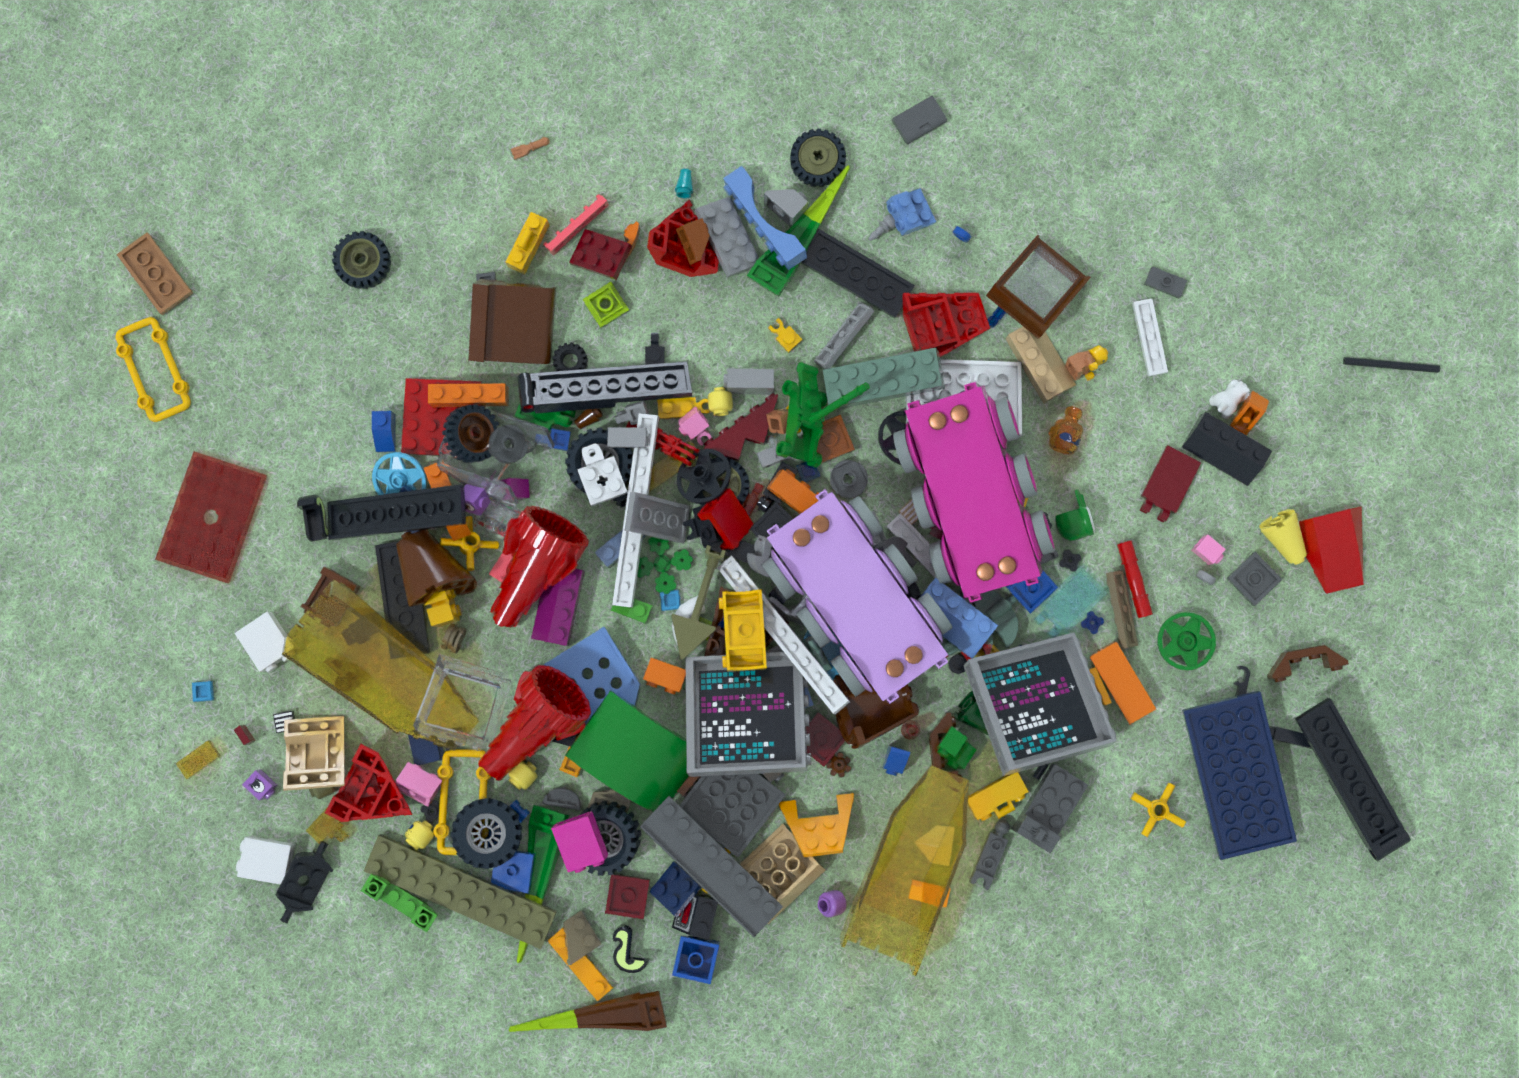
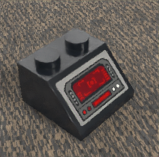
[672,893,718,940]

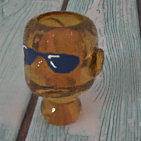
[1048,406,1084,455]

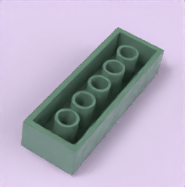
[823,348,945,409]

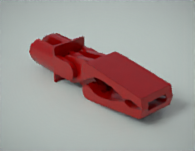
[625,420,700,466]

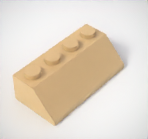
[1006,327,1076,404]

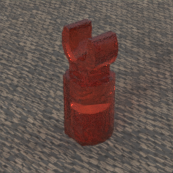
[742,483,763,517]

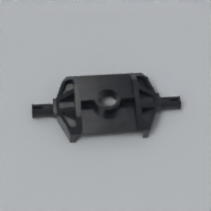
[275,841,333,924]

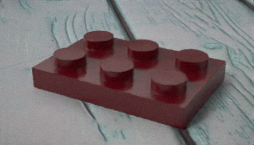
[569,229,633,280]

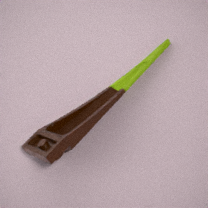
[509,991,667,1032]

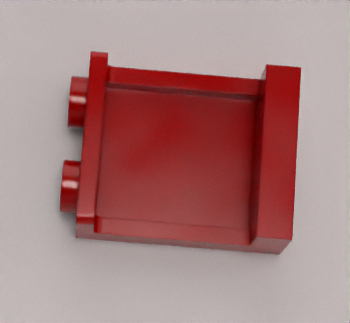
[697,488,754,550]

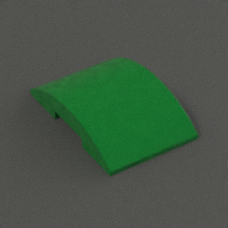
[565,690,689,812]

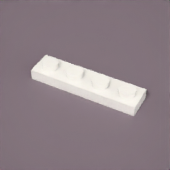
[1132,299,1168,377]
[886,513,937,578]

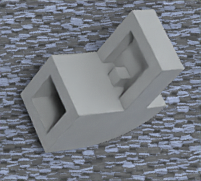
[747,535,783,577]

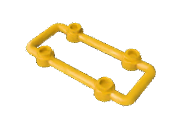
[115,317,191,422]
[433,749,492,855]

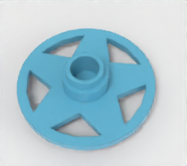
[372,452,427,495]

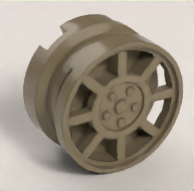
[441,623,467,654]

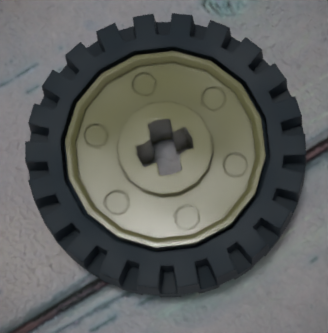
[790,128,846,187]

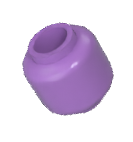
[817,890,847,917]

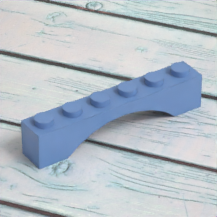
[723,166,807,270]

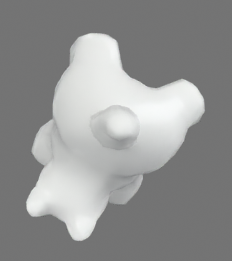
[1209,380,1250,419]

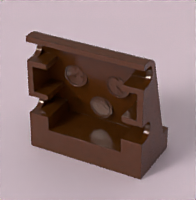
[468,279,556,364]

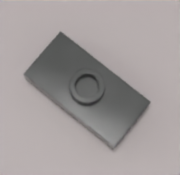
[1144,266,1187,299]

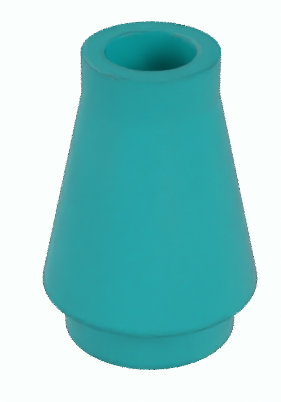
[675,169,693,199]

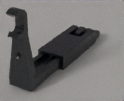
[1233,666,1312,749]

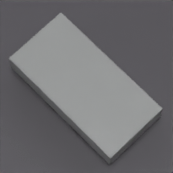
[607,427,647,448]

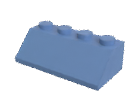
[921,578,998,659]

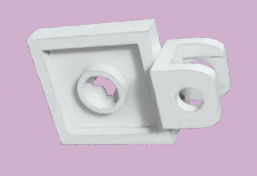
[578,444,628,507]

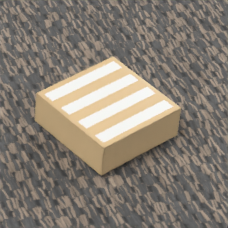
[898,499,918,525]

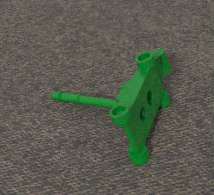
[776,362,870,468]

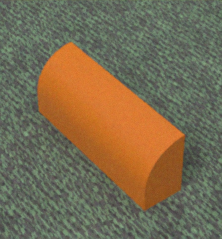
[1090,642,1156,725]

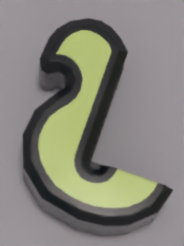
[297,494,328,542]
[613,924,649,973]

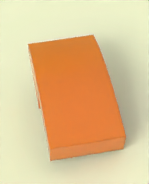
[624,221,640,258]

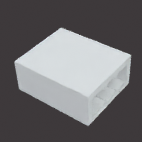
[235,612,297,673]
[236,836,296,884]

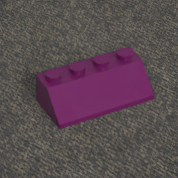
[531,569,585,646]

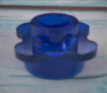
[1081,611,1104,634]

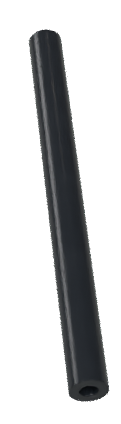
[1343,357,1440,373]

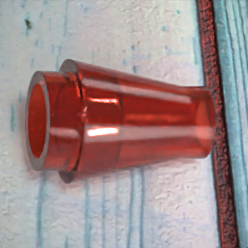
[901,720,920,740]

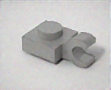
[614,400,649,425]

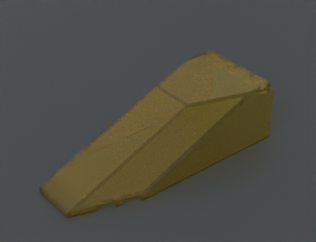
[281,580,479,750]
[840,765,969,976]

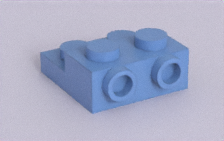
[886,188,936,236]

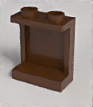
[300,567,361,627]

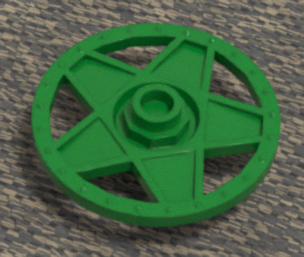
[1157,612,1216,670]

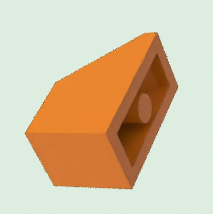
[1229,391,1269,435]

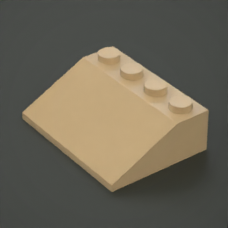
[740,824,825,924]

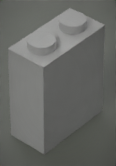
[724,368,774,395]

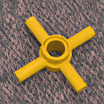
[440,516,499,571]
[1131,783,1186,837]

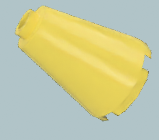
[1259,509,1307,565]

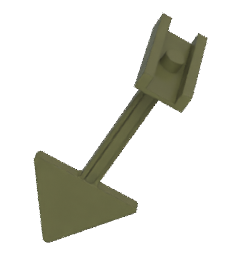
[671,545,726,660]

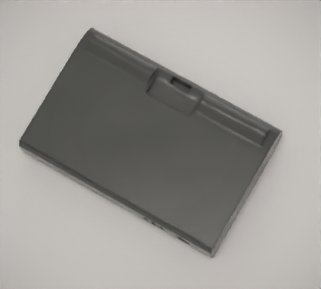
[892,95,947,144]

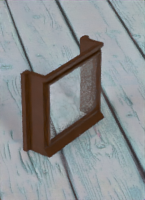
[986,235,1091,339]

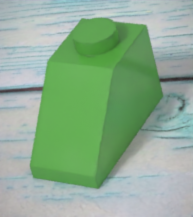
[611,599,653,624]

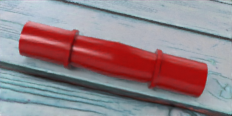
[1117,540,1153,618]

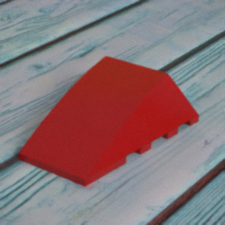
[903,293,990,357]
[1299,506,1364,594]

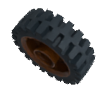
[442,404,500,463]

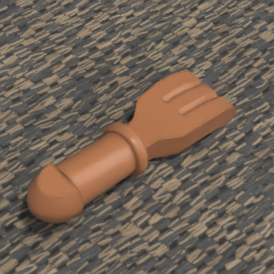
[510,137,550,160]

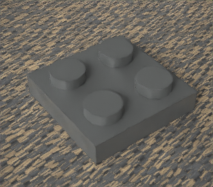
[1226,552,1282,606]

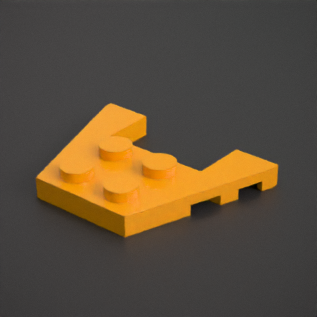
[779,793,854,857]

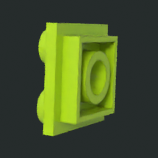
[582,282,629,328]

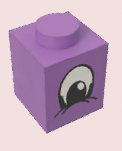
[464,484,491,516]
[242,769,277,801]

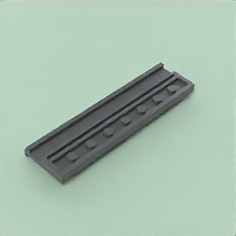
[640,796,783,938]

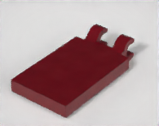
[1139,445,1201,523]

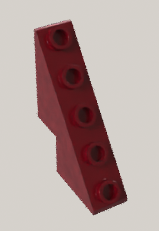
[703,393,778,462]

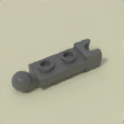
[969,819,1010,890]

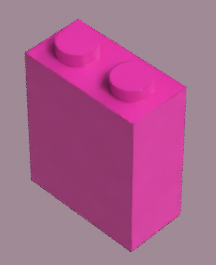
[551,811,608,873]

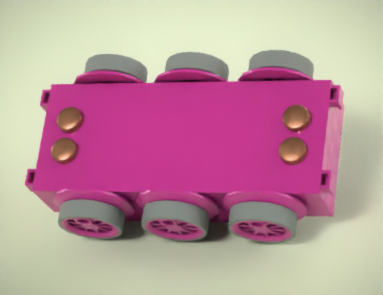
[893,382,1055,603]

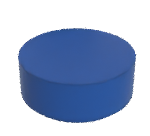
[953,226,972,243]

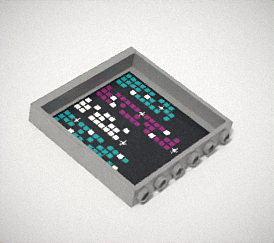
[964,632,1116,776]
[686,652,811,777]

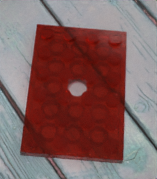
[155,451,267,584]

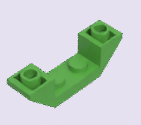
[361,874,438,932]

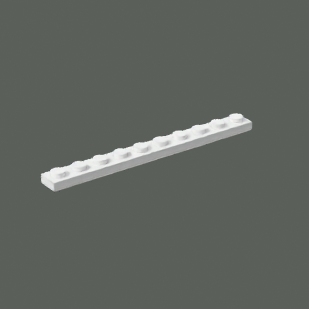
[612,413,659,608]
[717,555,850,714]

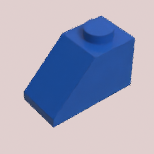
[372,411,396,452]
[882,746,910,776]

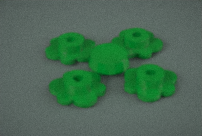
[637,537,693,594]

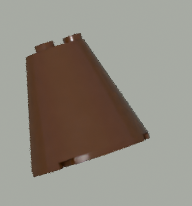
[396,529,477,607]
[833,674,919,749]

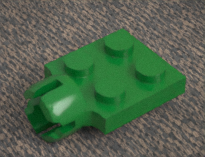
[514,403,576,431]

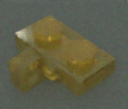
[306,808,349,844]

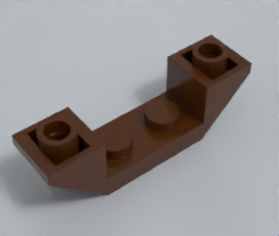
[1267,645,1349,682]
[928,712,963,791]

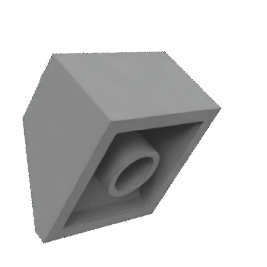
[764,189,808,227]

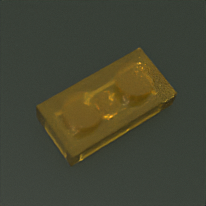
[175,740,221,779]

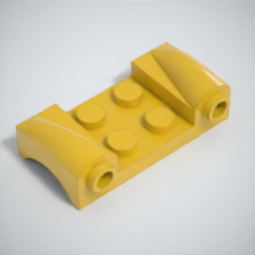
[719,589,767,672]

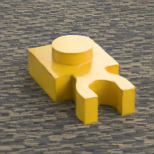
[768,318,802,353]

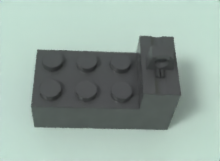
[1012,763,1088,854]

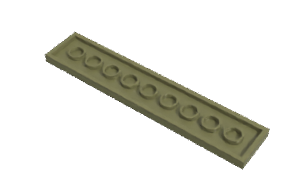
[364,834,557,949]

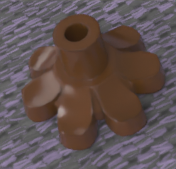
[826,752,851,778]

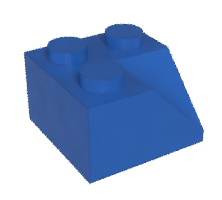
[672,936,720,984]

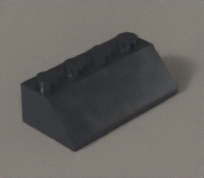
[1182,412,1272,486]

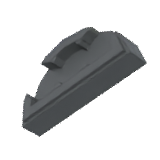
[542,787,581,810]

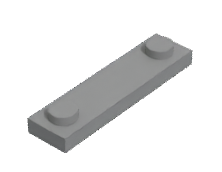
[814,303,874,369]

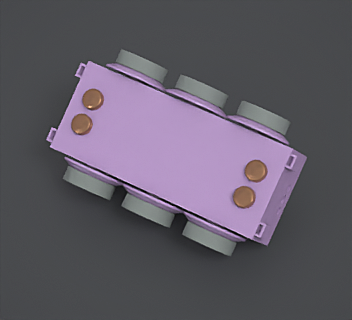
[761,490,952,704]

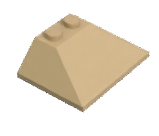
[283,716,345,791]

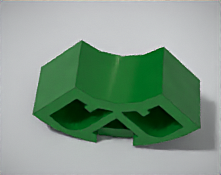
[937,726,977,770]

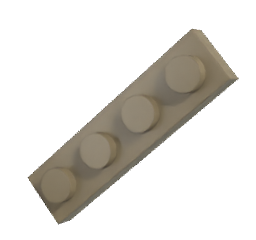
[1106,570,1138,649]

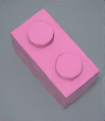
[395,762,442,807]

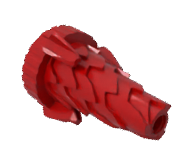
[490,506,589,628]
[478,665,591,781]

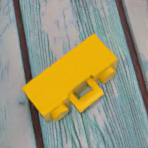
[505,212,550,275]
[964,772,1029,821]

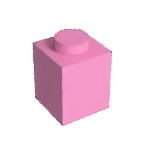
[1191,534,1226,565]

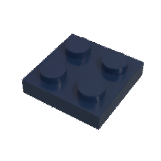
[649,861,701,917]

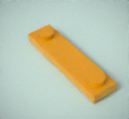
[548,928,613,1001]

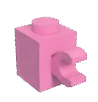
[678,406,711,446]

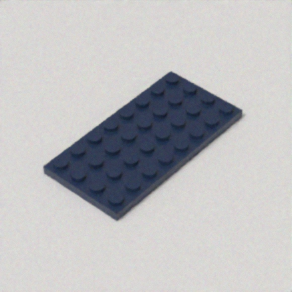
[1182,691,1297,860]

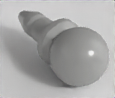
[868,214,896,241]

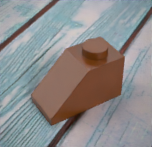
[676,218,709,265]

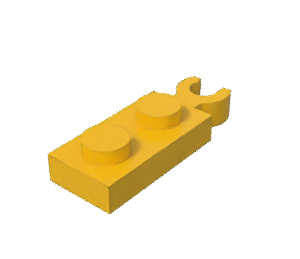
[658,397,710,419]

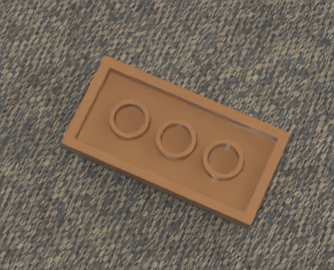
[116,232,193,315]

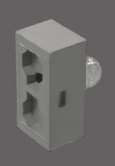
[757,435,793,469]

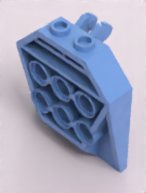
[544,627,641,724]

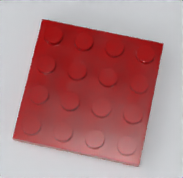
[401,378,482,457]

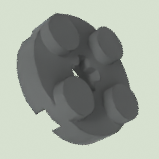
[488,424,528,464]
[830,460,868,498]

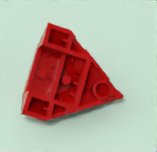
[647,199,719,277]
[325,743,413,822]

